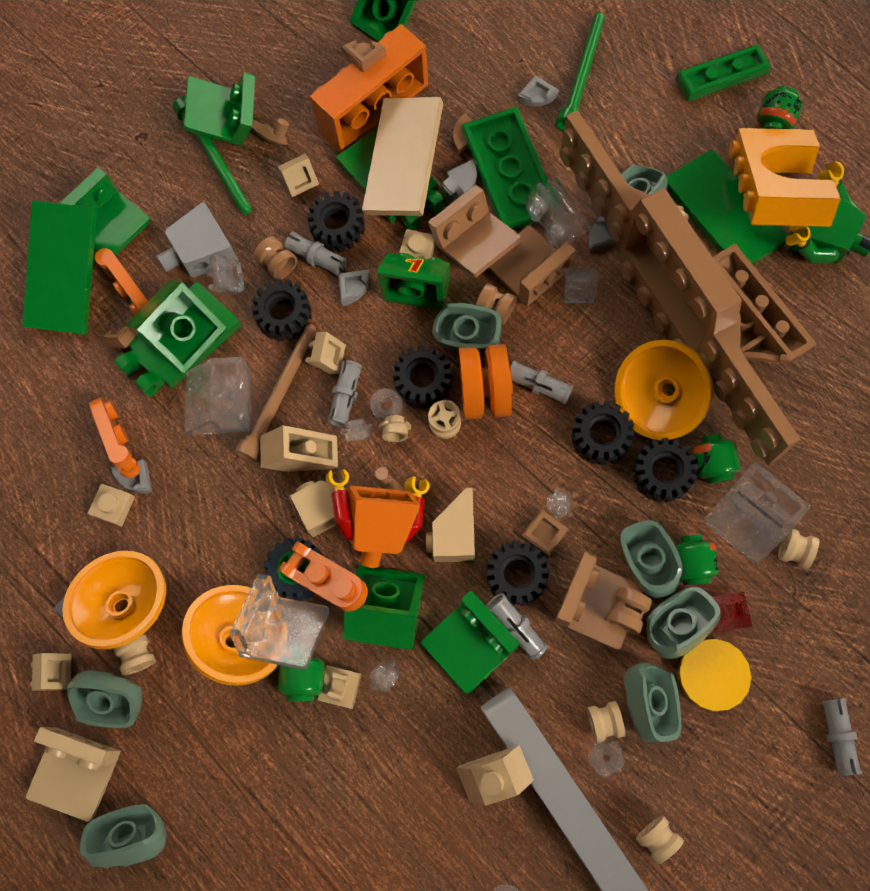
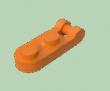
[95,248,148,315]
[89,397,140,479]
[278,541,368,612]

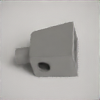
[157,202,238,277]

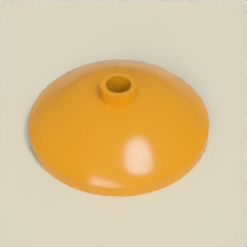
[614,340,713,440]
[62,551,166,649]
[181,585,288,686]

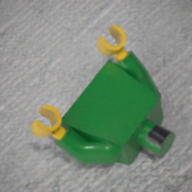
[786,161,870,264]

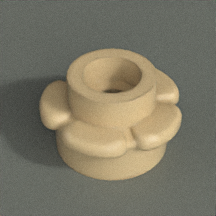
[379,415,411,442]

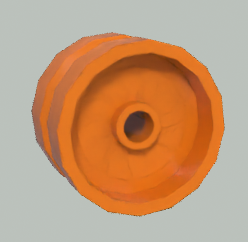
[458,344,513,420]

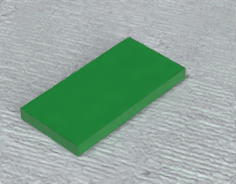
[461,107,561,230]
[667,148,788,265]
[22,200,97,335]

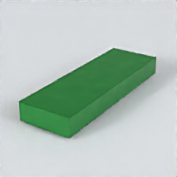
[676,44,771,102]

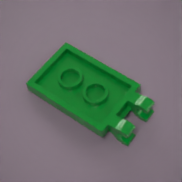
[336,128,445,231]
[114,282,242,398]

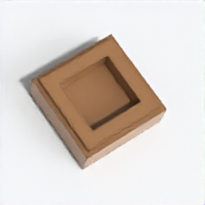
[521,509,569,557]

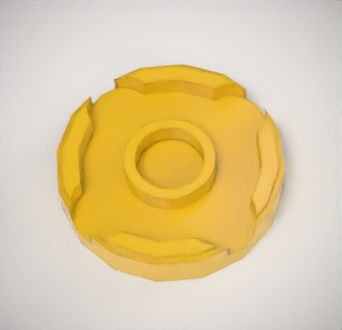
[677,639,752,712]

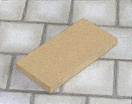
[362,97,443,216]

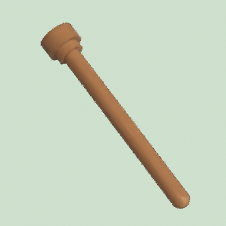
[234,324,317,463]

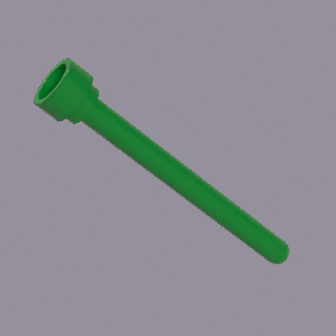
[555,12,605,132]
[172,95,252,215]

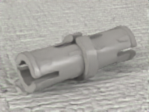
[284,231,347,276]
[327,360,362,428]
[511,360,574,405]
[486,593,547,660]
[821,698,862,776]

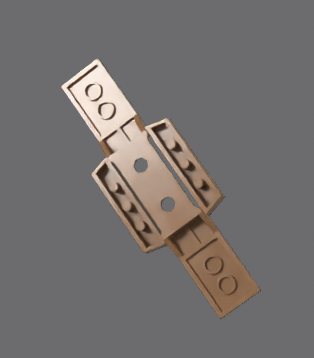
[559,110,801,466]

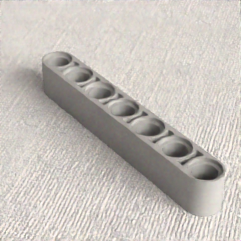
[480,687,648,891]

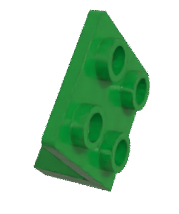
[183,73,255,146]
[59,167,151,256]
[421,591,520,694]

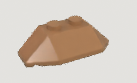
[713,244,817,363]

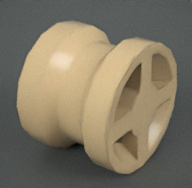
[428,400,461,439]
[778,528,819,570]
[113,635,156,676]
[587,701,625,743]
[636,815,684,865]

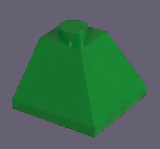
[349,0,417,41]

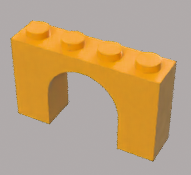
[729,128,841,227]

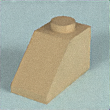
[260,425,338,472]
[290,480,348,538]
[426,488,475,562]
[456,745,534,806]

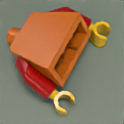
[326,469,430,568]

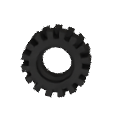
[307,191,365,252]
[251,279,312,341]
[393,345,452,409]
[571,401,634,465]
[633,438,698,503]
[486,541,549,606]

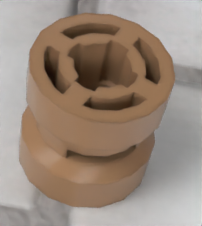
[253,236,297,280]
[476,283,517,325]
[606,587,653,635]

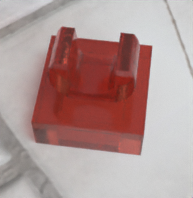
[712,592,753,633]

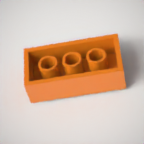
[310,24,428,153]

